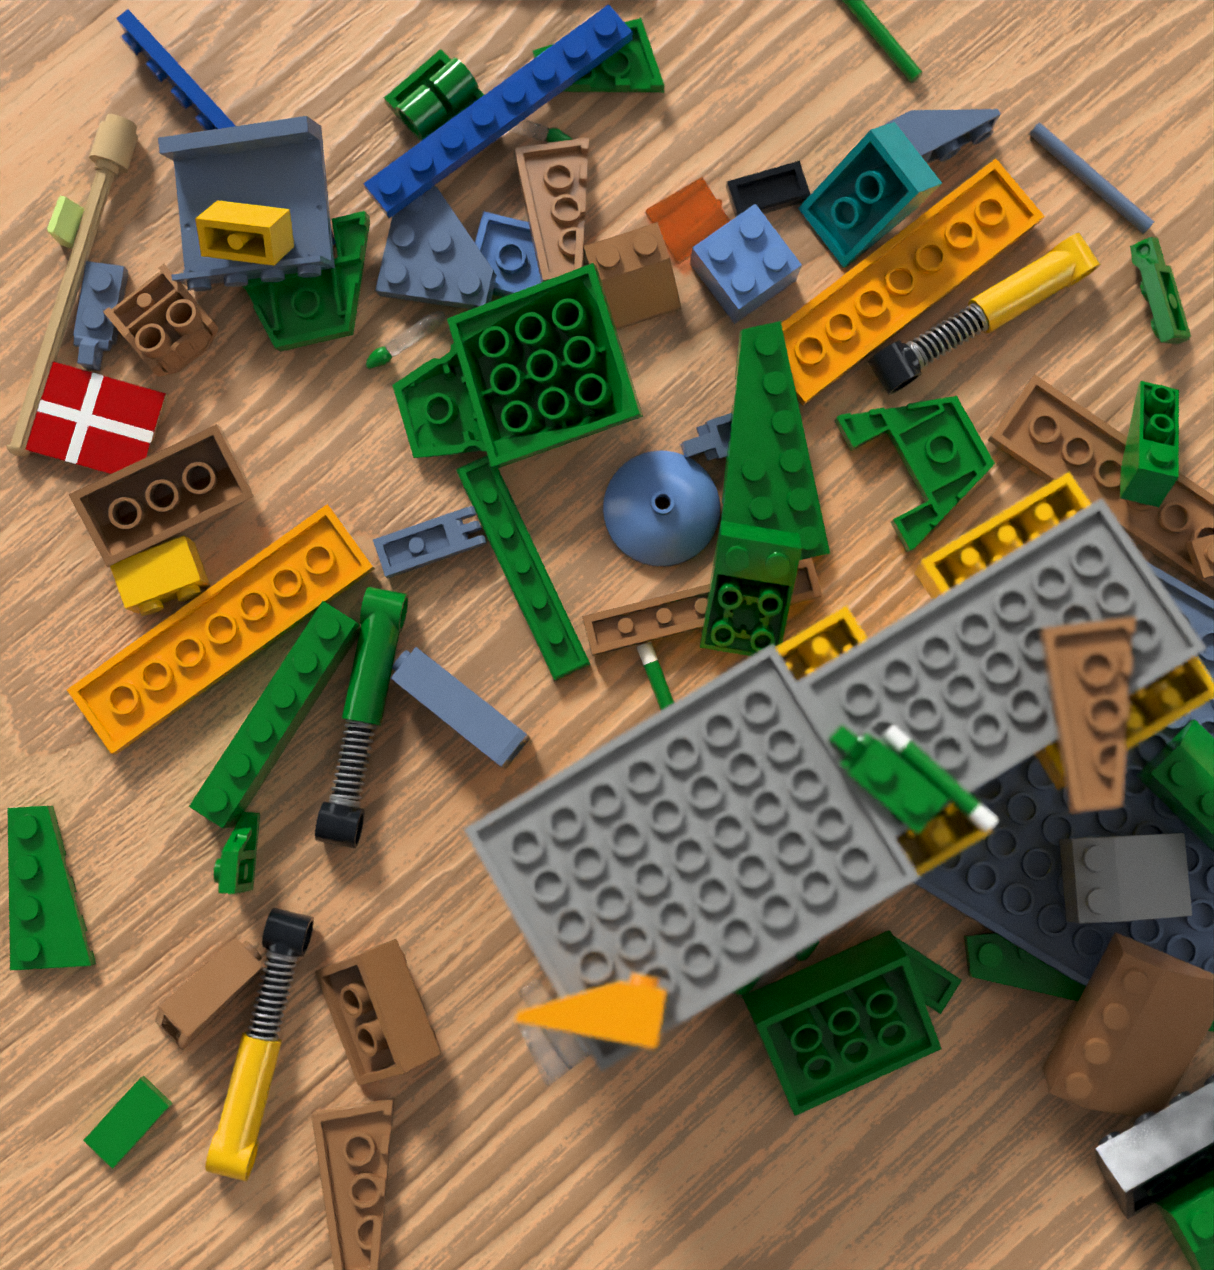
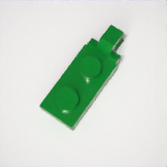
[1130,237,1191,344]
[828,724,949,835]

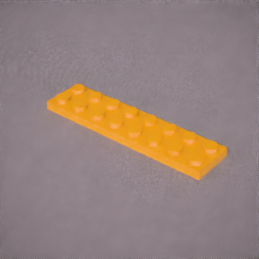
[781,158,1045,406]
[67,504,375,755]

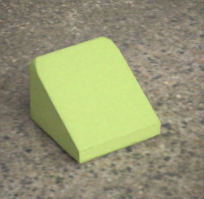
[47,195,84,248]

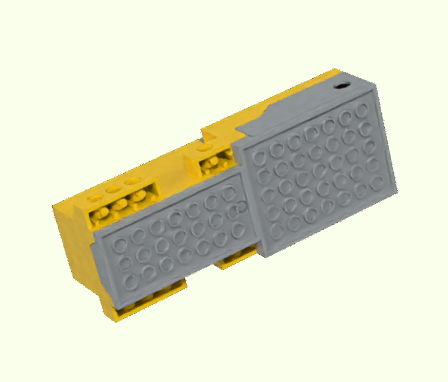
[464,472,1214,1071]

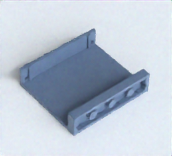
[158,116,335,291]

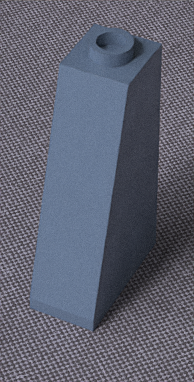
[391,647,530,769]

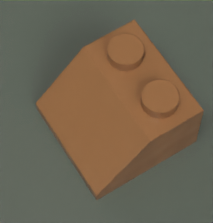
[583,222,681,330]

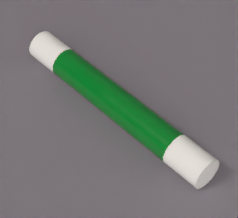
[636,642,675,711]
[881,724,998,833]

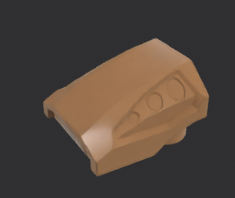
[103,264,219,377]

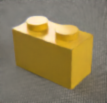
[195,200,294,266]
[110,536,210,616]

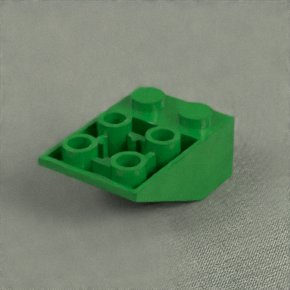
[700,521,802,656]

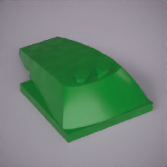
[392,263,643,469]

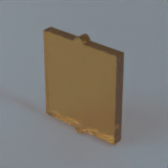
[645,177,730,264]

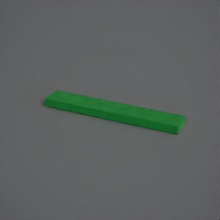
[456,455,590,681]

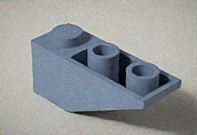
[882,109,1001,164]

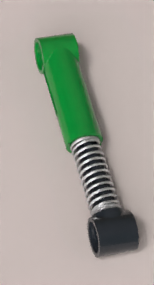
[315,587,408,849]

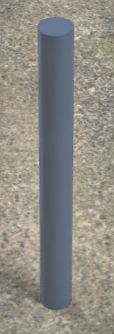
[1029,122,1154,234]

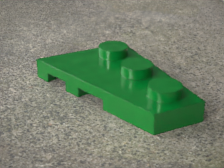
[533,18,665,93]

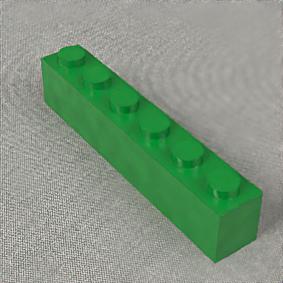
[189,601,361,828]

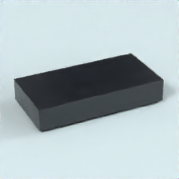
[726,160,811,217]

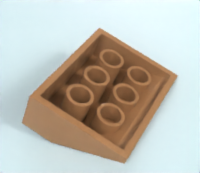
[1043,932,1214,1117]

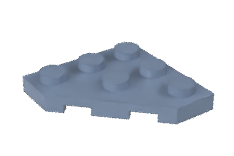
[375,186,497,309]

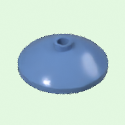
[603,451,720,567]

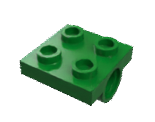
[384,49,484,141]

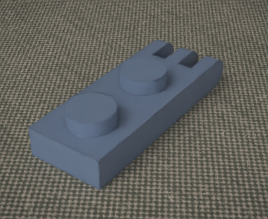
[373,506,487,579]

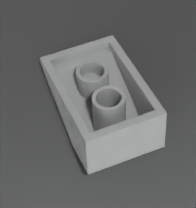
[1059,833,1192,923]

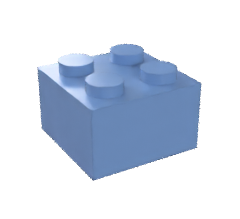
[690,203,802,324]

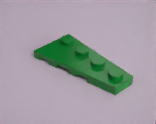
[7,806,96,971]

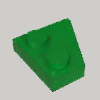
[213,812,260,894]

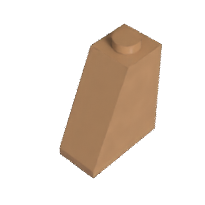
[155,937,263,1050]

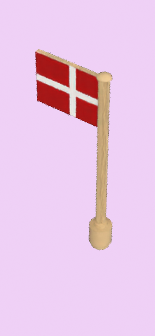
[7,114,168,475]

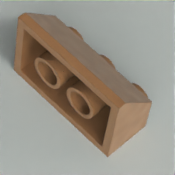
[315,938,441,1086]

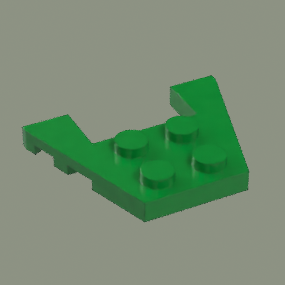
[242,211,370,352]
[834,396,995,553]

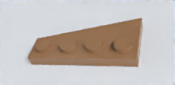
[514,137,589,283]
[1039,617,1136,813]
[311,1098,395,1270]

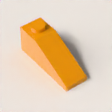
[515,973,668,1049]

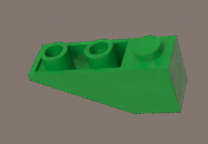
[1120,381,1179,508]

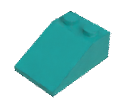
[798,122,942,268]

